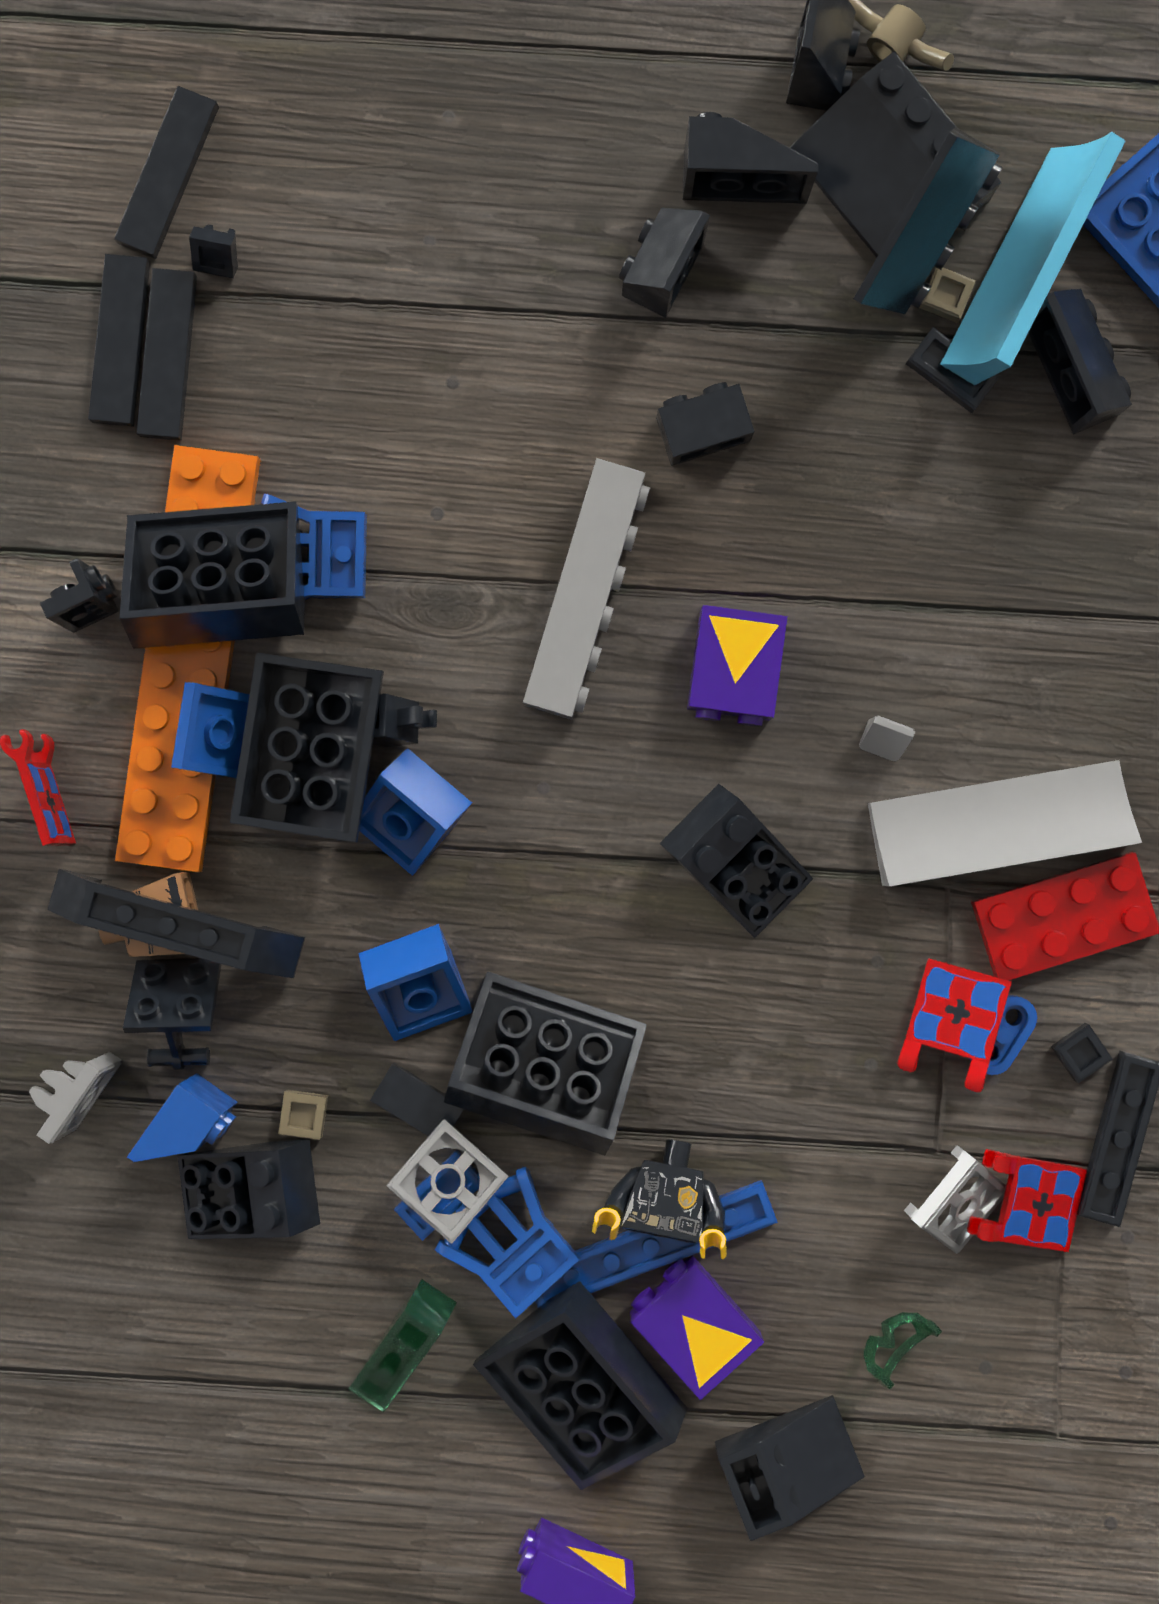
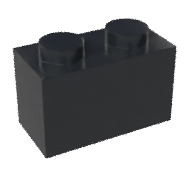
[656,382,754,466]

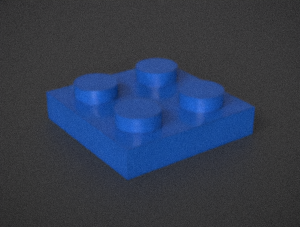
[171,682,250,778]

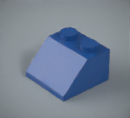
[359,748,472,876]
[359,924,473,1041]
[127,1073,238,1162]

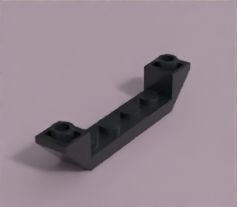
[47,869,306,978]

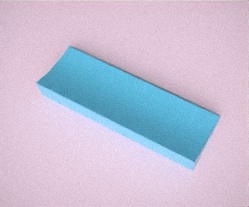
[940,132,1125,385]

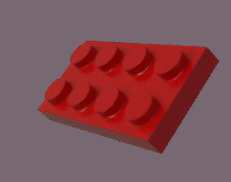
[971,852,1159,980]

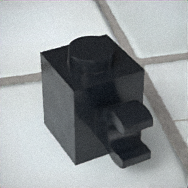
[373,694,437,747]

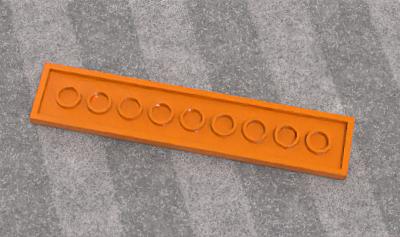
[115,445,260,872]

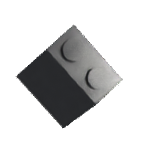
[619,208,710,318]

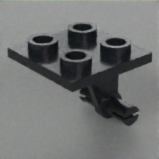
[123,958,222,1070]

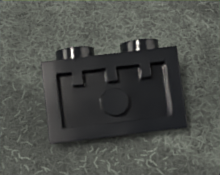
[40,558,119,633]

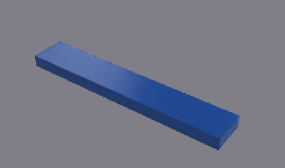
[535,1180,778,1308]

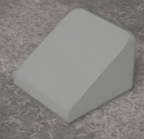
[859,716,915,761]

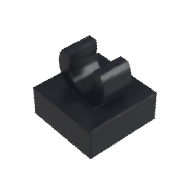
[189,224,238,279]

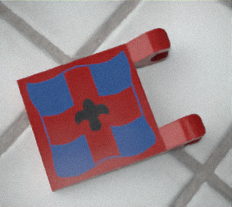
[0,729,76,846]
[897,958,1012,1093]
[967,1149,1087,1252]

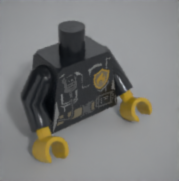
[592,1139,727,1259]

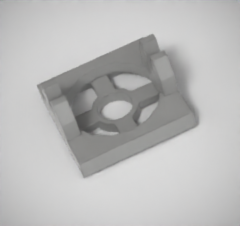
[29,1052,122,1144]
[386,1119,509,1244]
[904,1145,1006,1254]

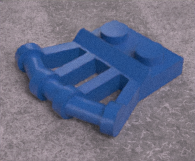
[260,494,367,600]
[435,1166,581,1319]

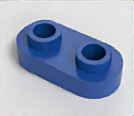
[969,995,1037,1075]

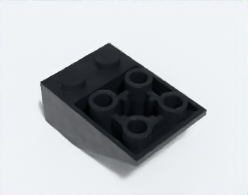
[659,784,813,938]
[177,1139,320,1239]
[715,1395,865,1541]

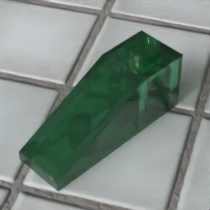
[349,1279,457,1412]

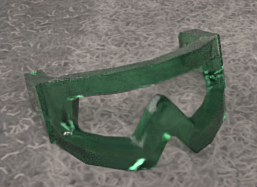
[863,1312,942,1390]

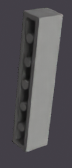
[523,458,650,720]

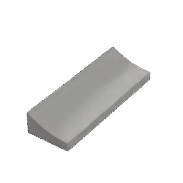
[868,760,1142,887]

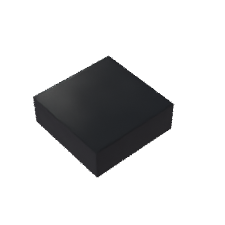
[1050,1023,1113,1083]

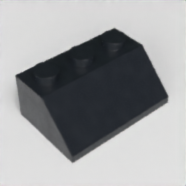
[1028,288,1132,435]

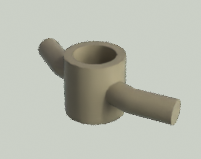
[849,0,954,71]

